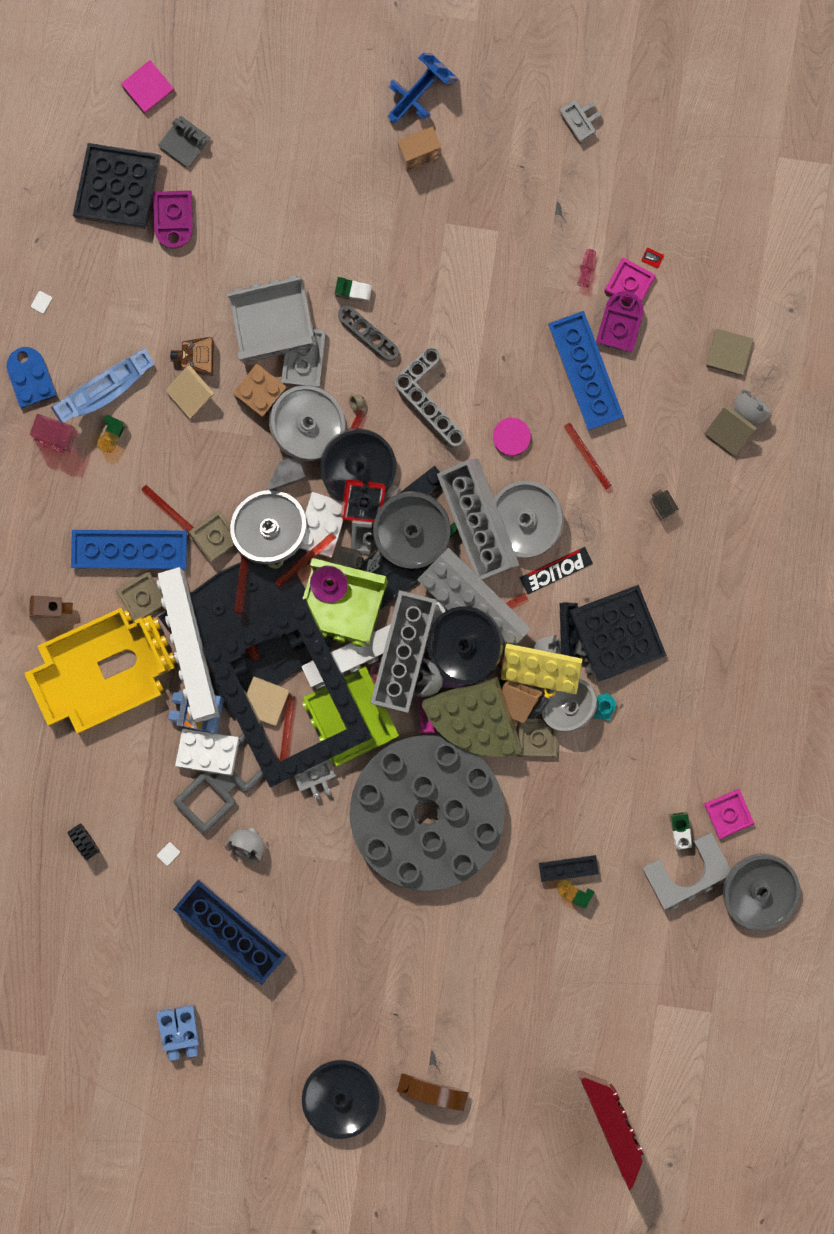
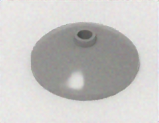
[542,679,597,732]

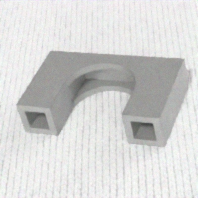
[642,832,731,911]

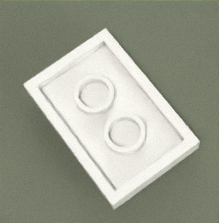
[300,492,343,558]
[175,729,240,776]

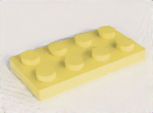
[501,644,582,694]

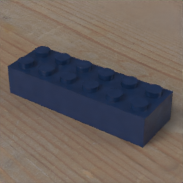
[173,879,288,985]

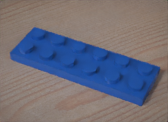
[548,311,624,431]
[71,530,187,569]

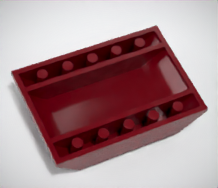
[577,1070,644,1190]

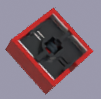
[340,479,386,523]

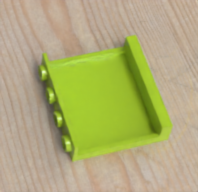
[297,558,388,647]
[302,667,399,766]

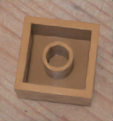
[397,126,441,170]
[233,364,287,420]

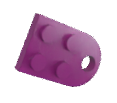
[154,190,193,249]
[596,291,644,352]

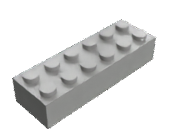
[437,458,520,580]
[417,548,531,660]
[371,590,437,713]

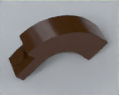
[397,1073,469,1111]

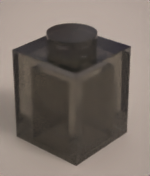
[650,489,679,521]
[333,545,364,570]

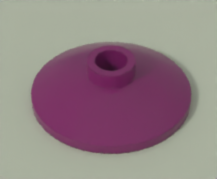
[310,565,348,603]

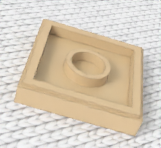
[165,365,214,419]
[247,676,290,726]

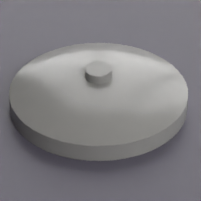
[269,386,345,461]
[494,481,564,558]
[230,490,307,564]

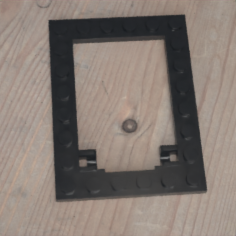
[202,598,373,788]

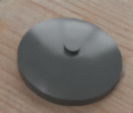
[373,491,451,568]
[723,853,800,931]

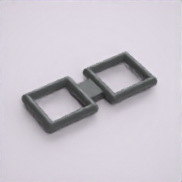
[174,733,264,833]

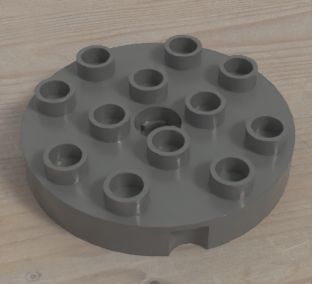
[350,735,505,891]

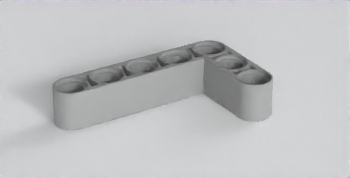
[395,348,464,448]

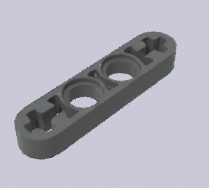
[338,306,399,361]

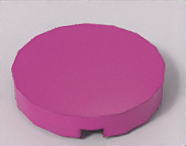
[493,417,531,456]

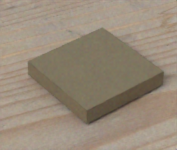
[706,329,753,376]
[705,405,757,456]
[188,510,235,563]
[116,571,163,623]
[518,718,558,757]

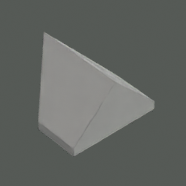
[351,521,376,554]

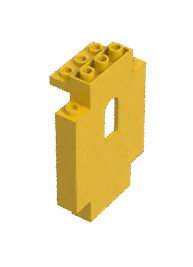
[24,608,177,734]

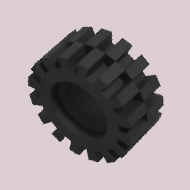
[67,823,100,861]

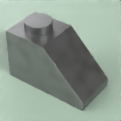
[268,455,306,491]

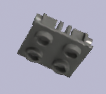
[158,116,211,168]

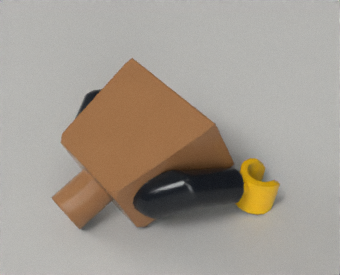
[499,669,556,728]

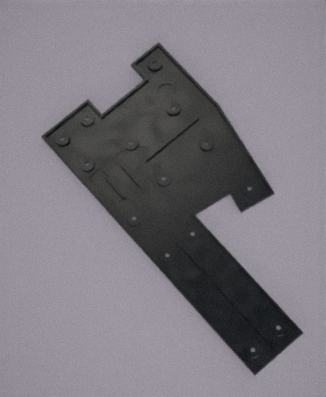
[158,548,435,718]

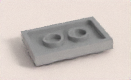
[281,329,326,388]

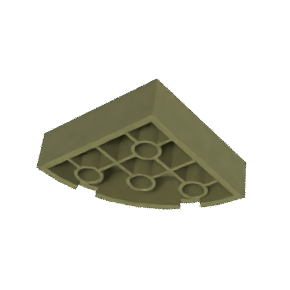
[422,676,522,757]

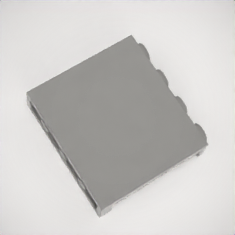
[227,275,316,363]

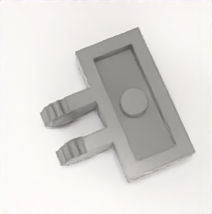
[559,100,602,142]
[294,759,336,801]

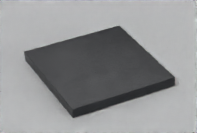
[73,143,161,229]
[568,585,667,683]

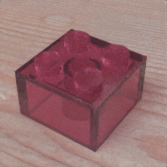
[29,414,78,454]

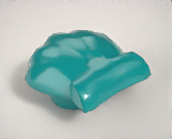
[594,693,616,721]

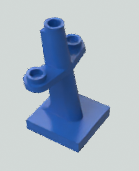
[388,52,459,124]

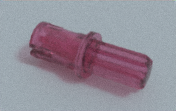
[577,249,596,287]

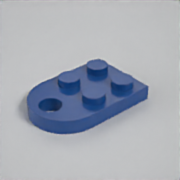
[7,347,57,409]

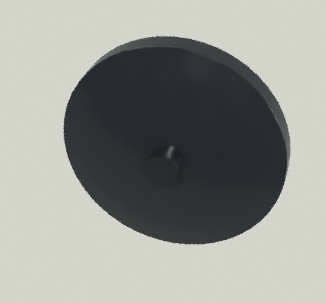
[320,428,396,502]
[427,606,503,684]
[302,1060,380,1139]

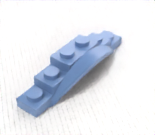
[51,348,155,424]

